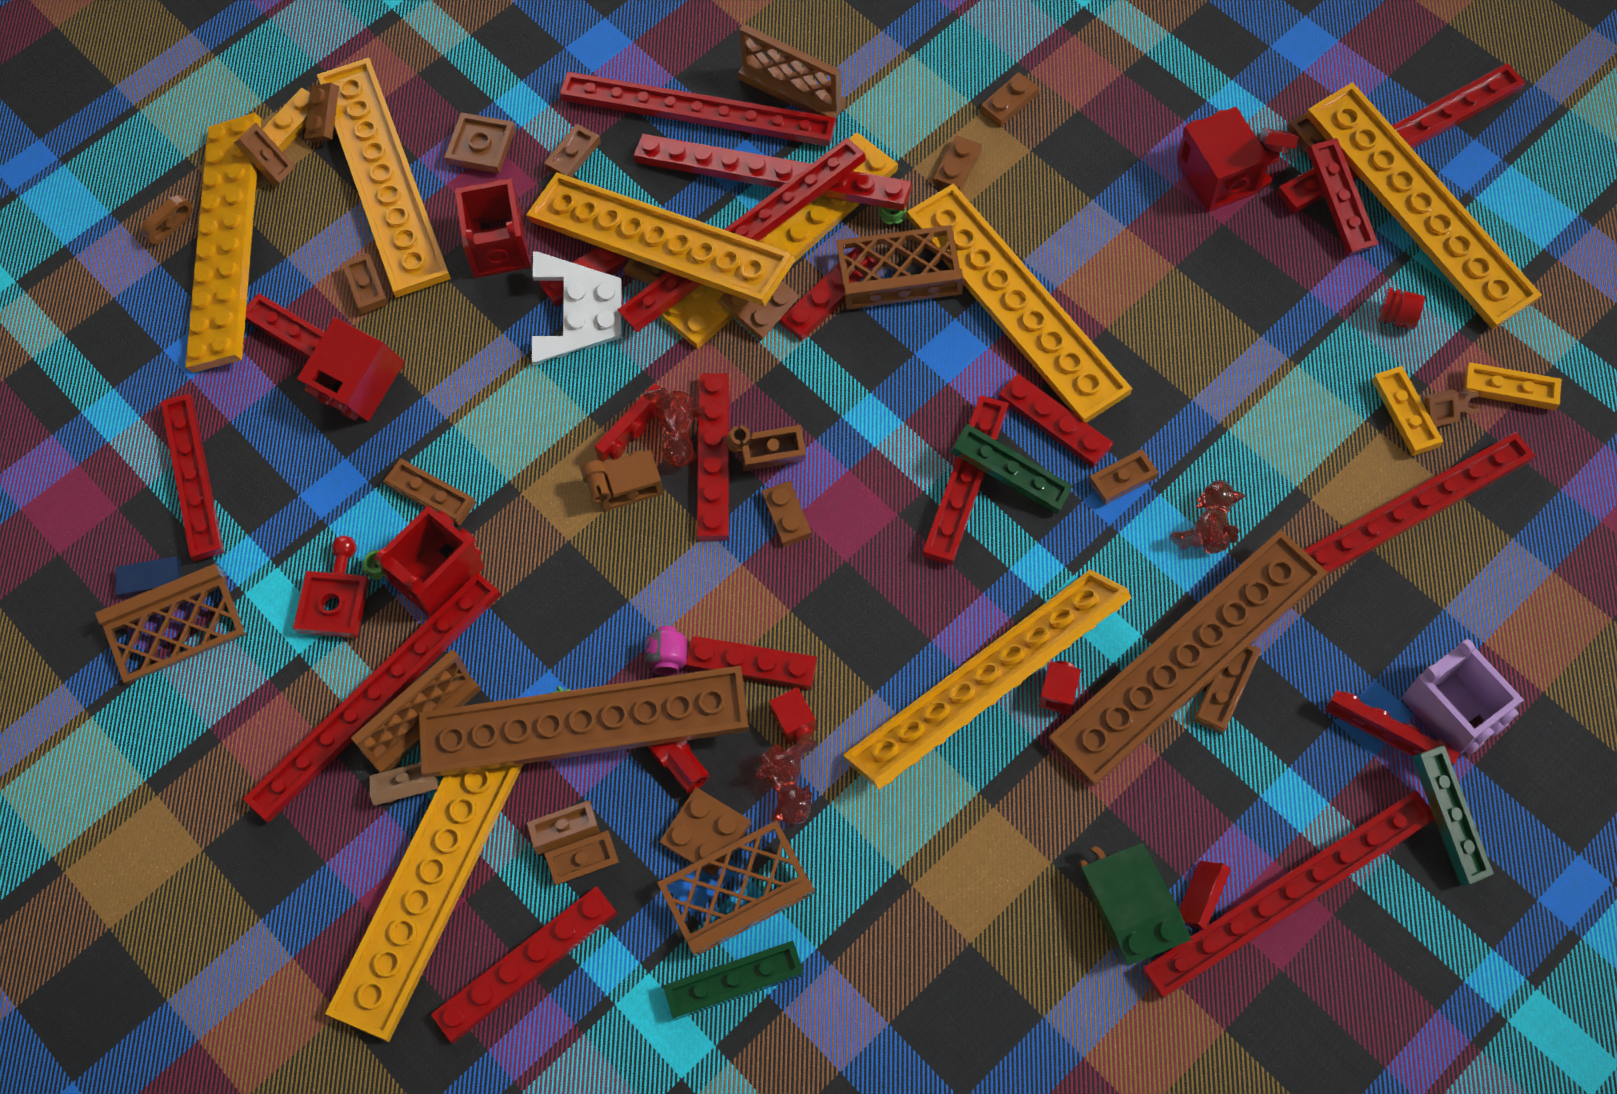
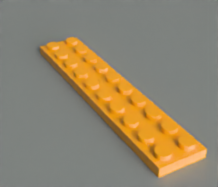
[317,58,451,298]
[1305,82,1542,330]
[185,112,261,373]
[659,132,898,350]
[526,172,795,307]
[907,183,1132,423]
[843,569,1131,790]
[325,764,524,1042]

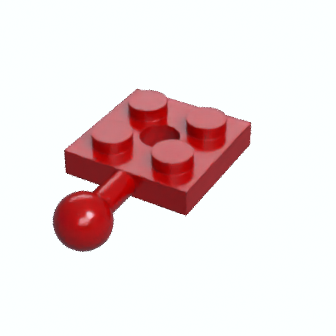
[293,535,370,638]

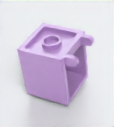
[1401,639,1524,756]

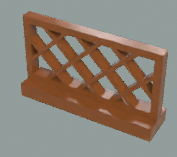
[738,24,846,119]
[836,225,963,310]
[95,563,246,685]
[351,649,481,773]
[657,820,815,958]

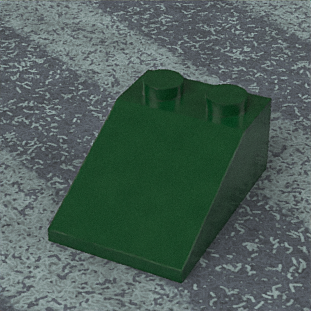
[1080,842,1191,966]

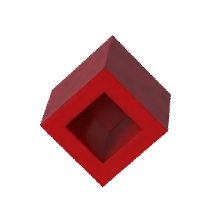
[1038,661,1082,715]
[769,687,817,744]

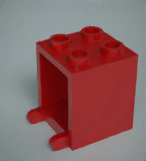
[1176,106,1280,213]
[455,178,531,278]
[297,317,405,422]
[374,505,484,618]

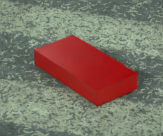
[1179,861,1231,930]

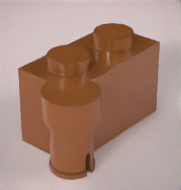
[726,425,806,471]
[580,449,664,511]

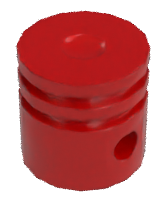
[1378,287,1425,330]

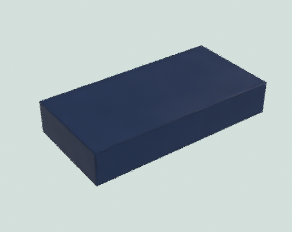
[115,556,181,599]

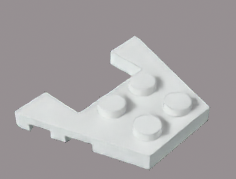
[532,252,622,365]

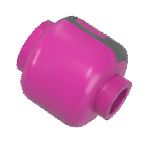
[645,626,687,675]

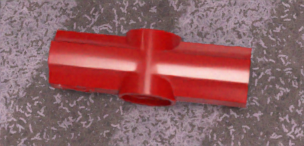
[647,740,710,794]

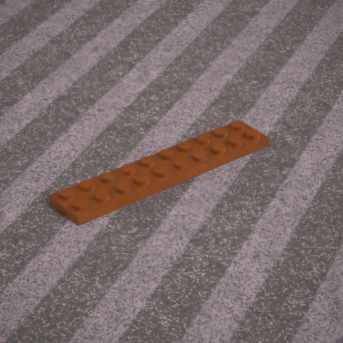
[1048,529,1328,787]
[419,666,749,778]

